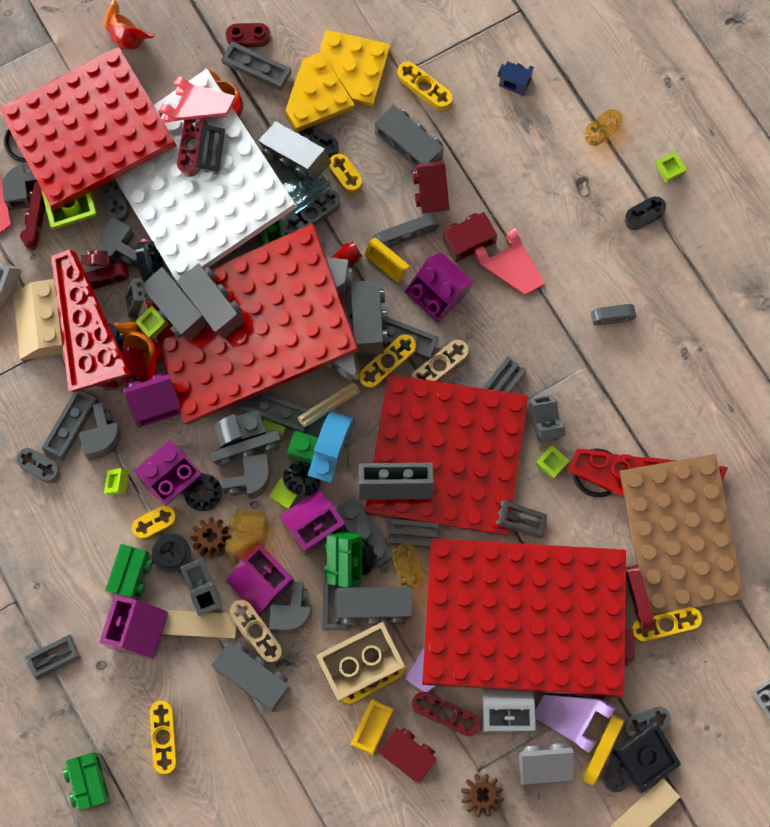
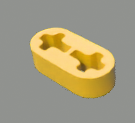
[329,154,362,194]
[132,506,177,540]

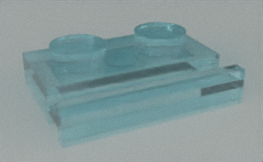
[283,174,332,214]

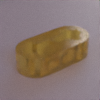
[584,109,623,146]
[392,542,424,590]

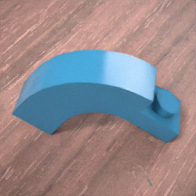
[308,411,356,483]

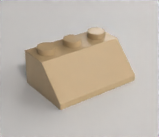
[13,279,64,361]
[316,622,405,701]

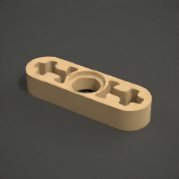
[411,340,468,381]
[229,600,282,663]

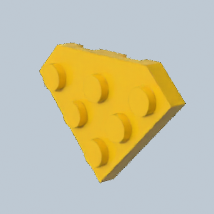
[320,30,390,107]
[284,52,355,132]

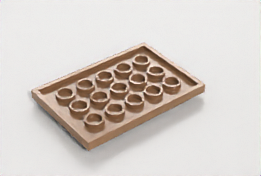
[619,454,745,614]

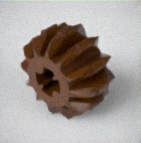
[190,517,232,559]
[461,774,504,817]

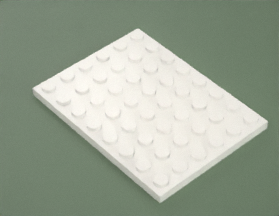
[115,69,297,281]

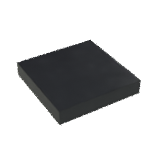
[614,721,681,793]

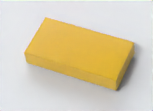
[364,237,410,284]
[351,699,394,755]

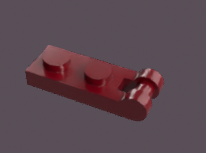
[20,182,46,250]

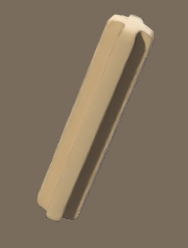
[298,383,360,427]

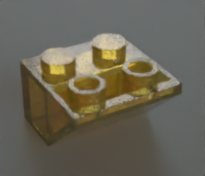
[225,508,269,566]

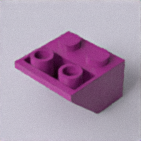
[404,252,474,323]
[123,374,181,428]
[134,439,202,506]
[279,490,346,556]
[226,543,294,616]
[99,595,169,659]

